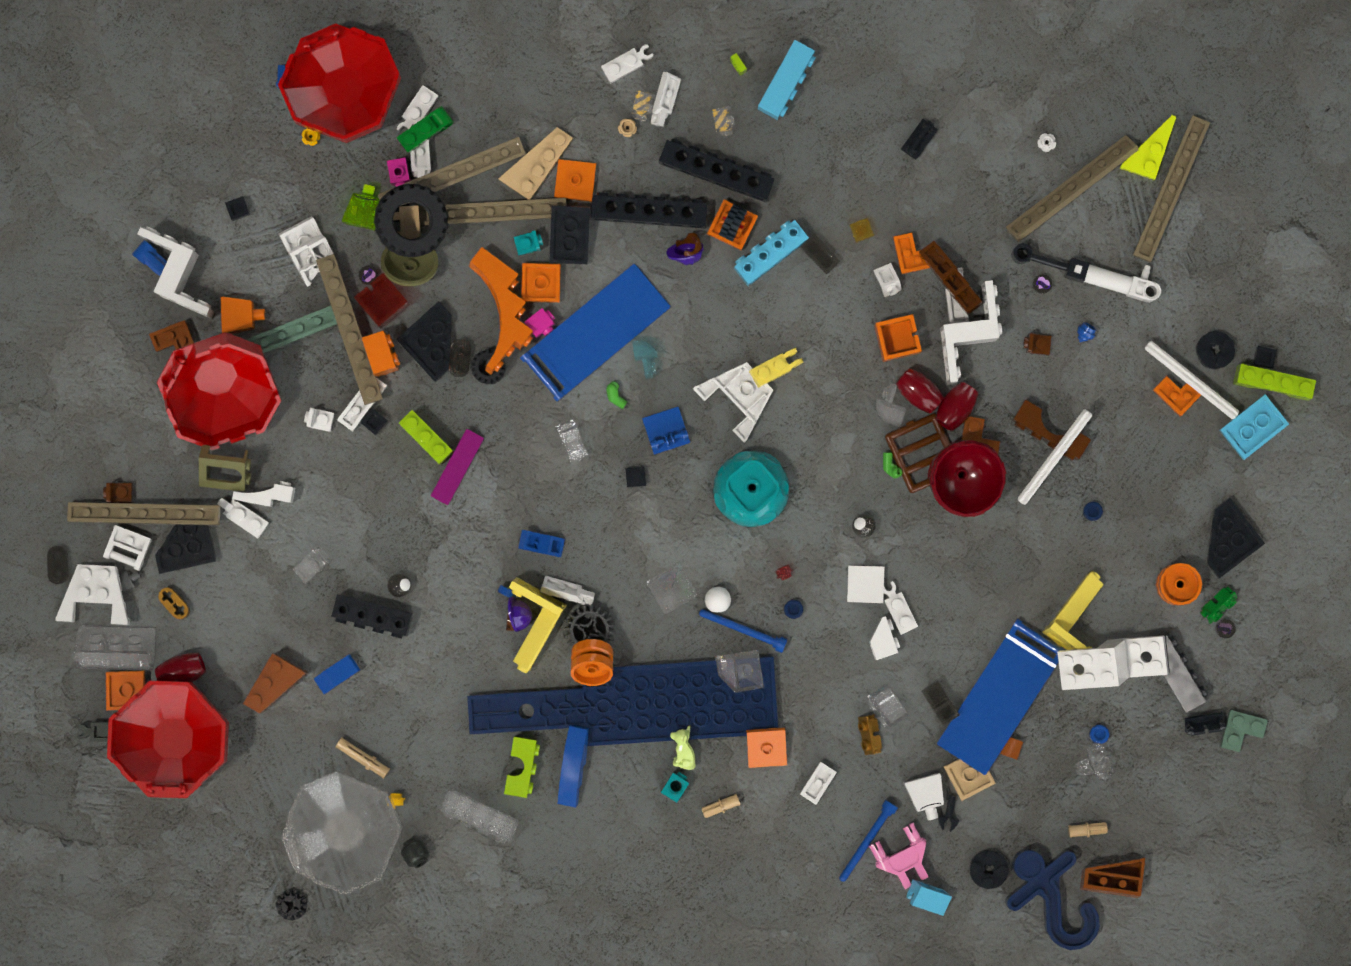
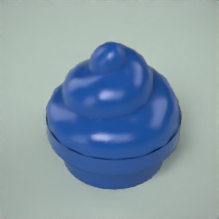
[1077,322,1096,342]

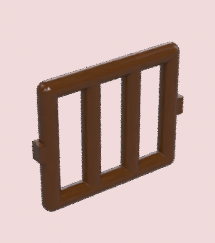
[885,413,960,493]

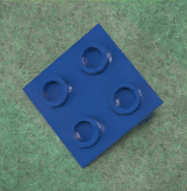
[642,407,690,455]

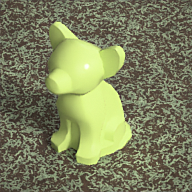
[670,726,696,770]

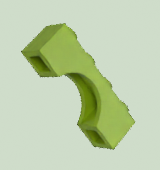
[1233,364,1316,401]

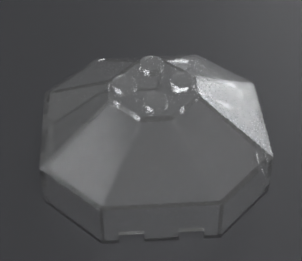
[281,771,404,895]

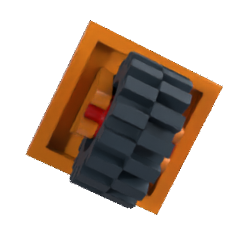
[707,199,758,251]

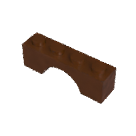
[1012,400,1091,461]

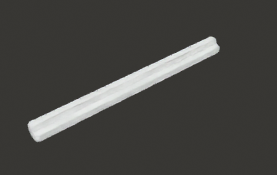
[1145,341,1239,419]
[1018,409,1092,505]

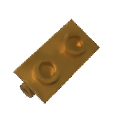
[858,714,882,755]

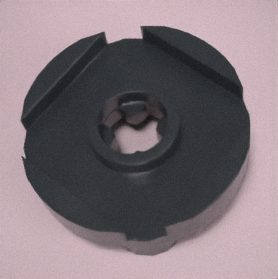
[1196,331,1235,370]
[969,850,1009,889]

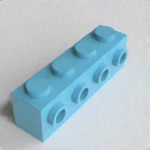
[758,40,816,120]
[734,220,809,286]

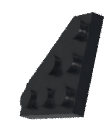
[396,301,452,382]
[1207,498,1265,579]
[155,525,217,574]

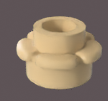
[618,119,637,137]

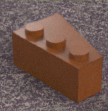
[243,653,308,714]
[1080,858,1145,898]

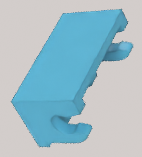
[907,879,952,916]

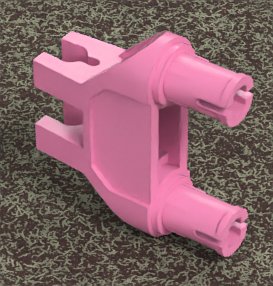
[869,823,928,889]

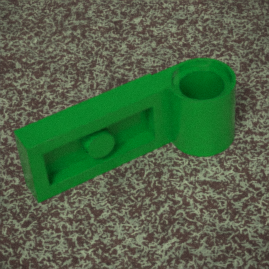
[396,106,454,154]

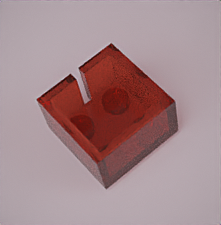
[354,273,409,329]

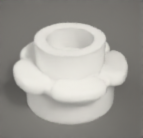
[1037,133,1056,152]

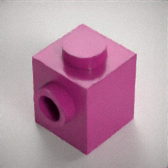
[387,157,411,187]
[524,308,555,339]

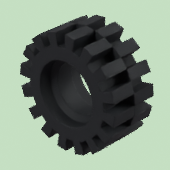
[471,349,506,385]

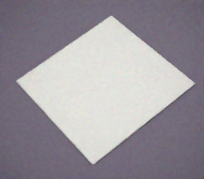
[847,566,884,603]

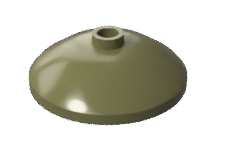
[381,247,438,286]

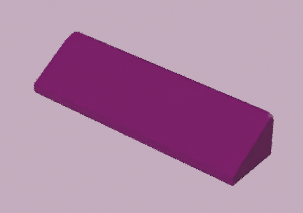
[431,429,484,505]

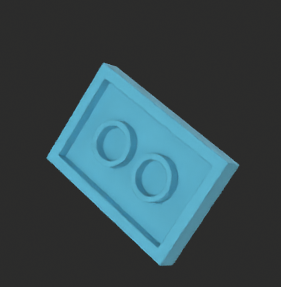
[1220,394,1289,460]

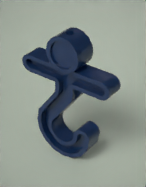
[1005,849,1100,950]

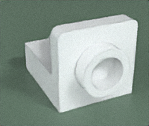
[873,263,902,297]
[304,407,335,432]

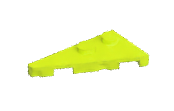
[1120,115,1176,180]

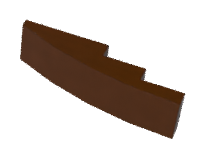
[919,241,983,315]

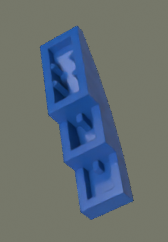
[557,725,589,808]

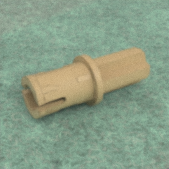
[702,794,740,818]
[1068,822,1108,838]

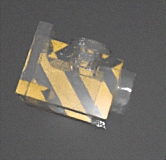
[632,91,656,122]
[712,106,735,137]

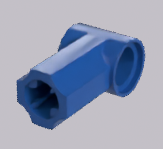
[132,240,167,276]

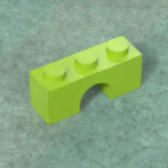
[399,410,454,465]
[504,736,540,798]

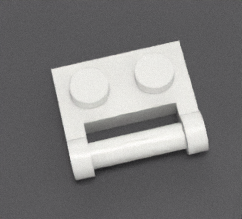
[103,525,152,571]

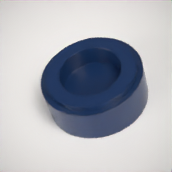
[1083,502,1103,521]
[784,600,803,619]

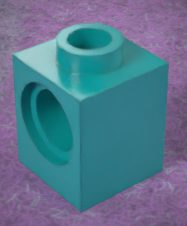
[661,771,689,803]

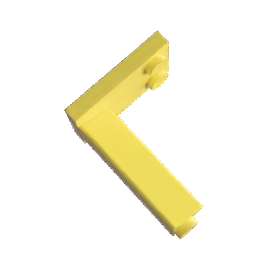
[1042,571,1104,650]
[509,577,567,673]

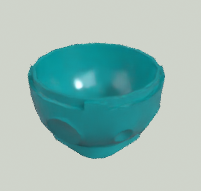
[713,451,789,527]

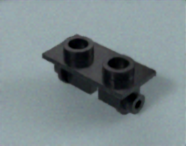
[901,119,938,160]
[1185,712,1226,737]

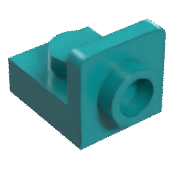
[514,230,543,256]

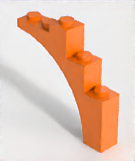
[469,247,533,375]

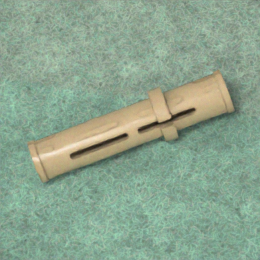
[335,737,390,779]

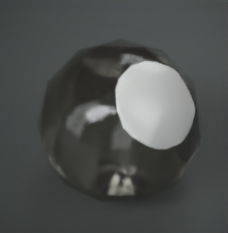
[852,514,876,538]
[387,573,411,598]

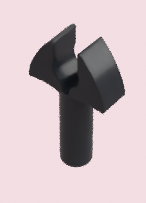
[938,794,959,832]

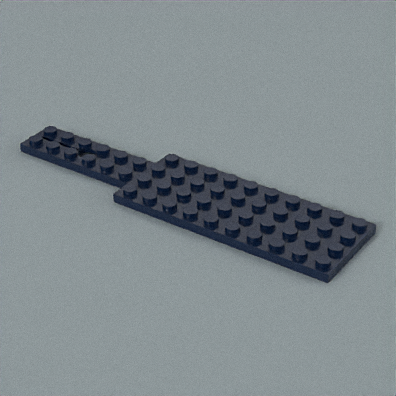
[467,657,778,746]

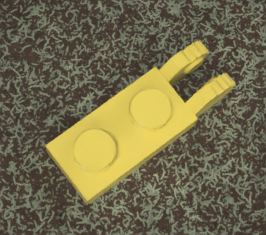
[749,348,803,388]

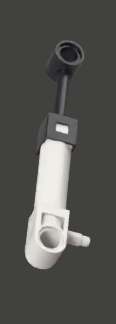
[1011,243,1161,303]

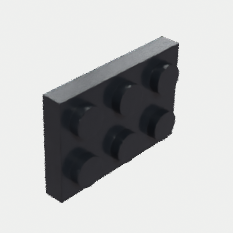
[549,205,590,265]

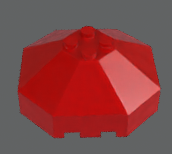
[278,23,401,143]
[157,332,281,450]
[107,680,229,798]

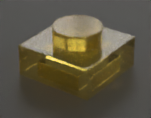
[849,218,874,243]

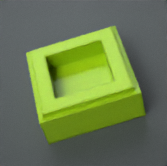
[730,53,747,75]

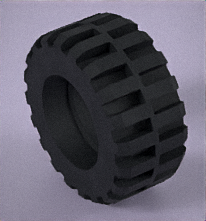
[374,184,449,257]

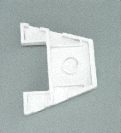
[693,362,773,443]
[56,564,130,625]

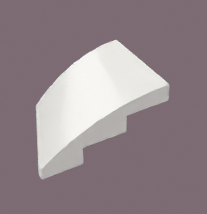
[278,216,333,287]

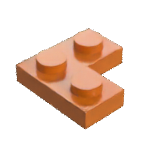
[893,233,930,275]
[1153,376,1201,416]

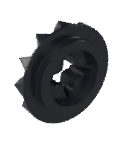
[276,889,307,921]

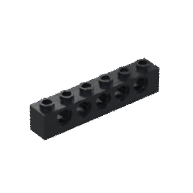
[659,139,774,203]
[591,192,707,229]

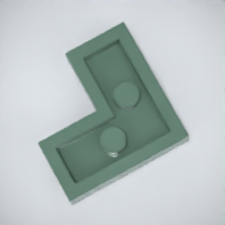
[1220,710,1268,752]

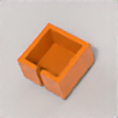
[874,314,922,362]
[362,331,400,377]

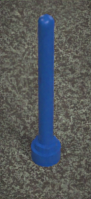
[699,609,788,653]
[839,799,898,882]

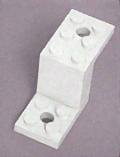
[137,226,215,319]
[940,280,1002,385]
[1057,635,1169,690]

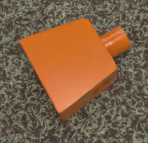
[221,297,265,334]

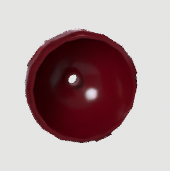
[928,440,1006,517]

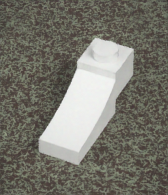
[232,481,295,507]

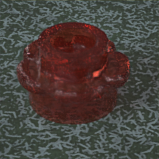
[775,564,793,581]

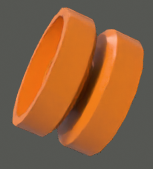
[1156,563,1202,606]
[571,639,613,686]

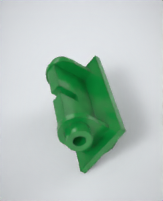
[1200,586,1238,624]

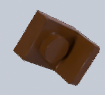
[1023,333,1052,356]
[103,483,133,503]

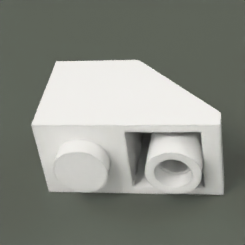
[869,616,900,660]

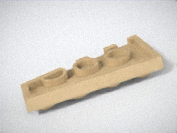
[498,127,573,200]

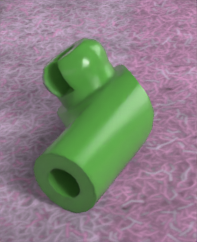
[606,381,628,409]
[883,452,902,478]

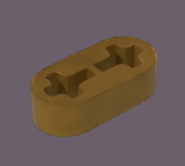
[158,588,190,619]

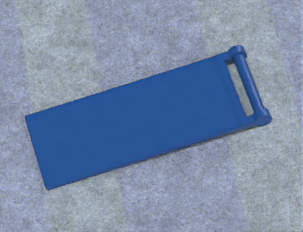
[520,264,670,402]
[937,619,1067,775]

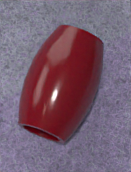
[895,368,944,414]
[935,382,979,431]
[155,653,206,682]

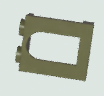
[199,445,251,492]

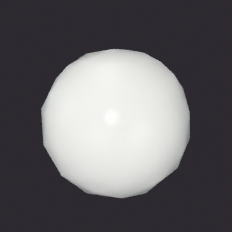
[705,586,731,612]

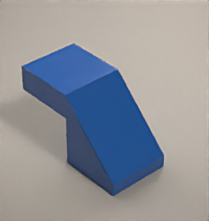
[518,530,565,558]
[314,654,360,694]

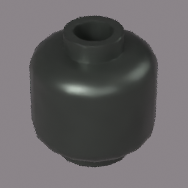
[401,838,429,868]

